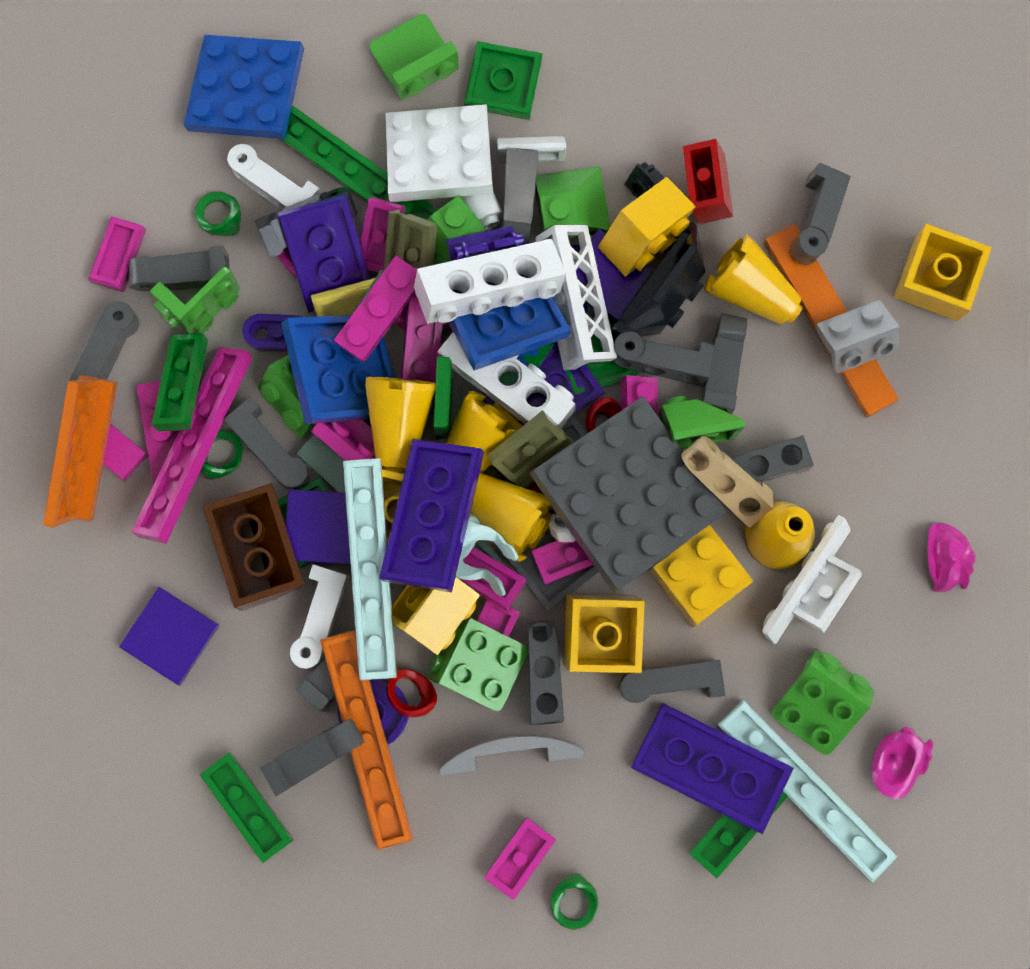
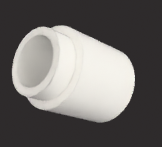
[460,192,504,231]

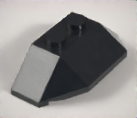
[611,221,706,340]

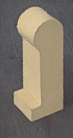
[681,436,773,528]

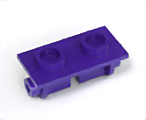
[446,226,524,261]

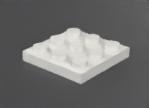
[386,104,493,202]

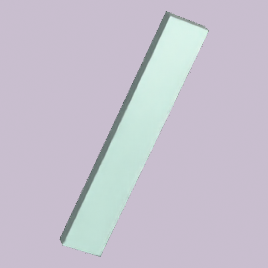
[343,458,397,680]
[717,700,897,883]

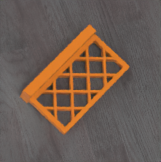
[43,375,118,528]

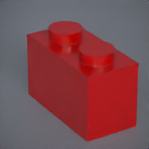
[683,138,733,224]

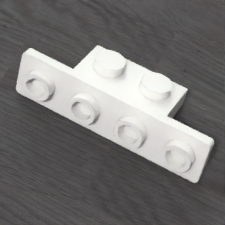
[762,515,862,645]

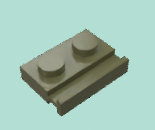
[384,209,437,271]
[488,410,574,488]

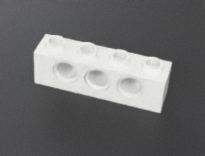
[414,239,566,324]
[437,332,576,428]

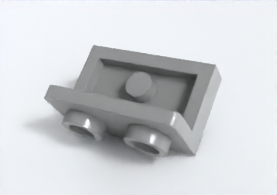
[817,300,900,373]

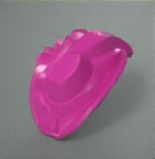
[927,523,976,592]
[872,726,933,799]

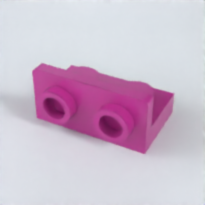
[312,419,376,461]

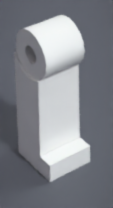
[227,144,321,209]
[290,565,350,669]

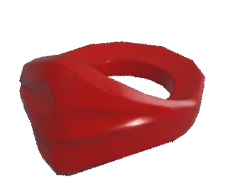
[585,397,621,433]
[386,669,437,718]

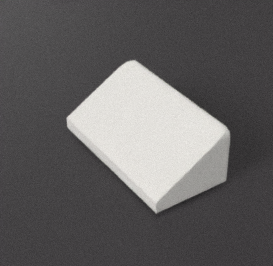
[497,136,566,163]

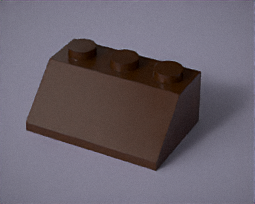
[203,483,305,611]

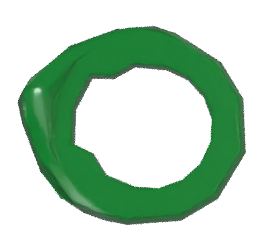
[195,191,241,236]
[200,430,243,480]
[550,873,598,930]

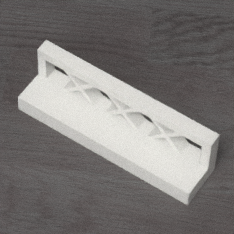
[535,225,617,370]

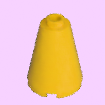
[704,234,803,325]
[365,377,436,474]
[445,391,522,473]
[470,473,552,562]
[745,500,815,570]

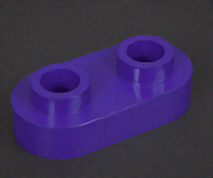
[242,314,302,352]

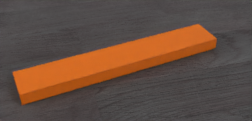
[764,224,899,418]
[320,630,413,850]

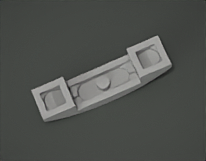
[440,736,585,776]

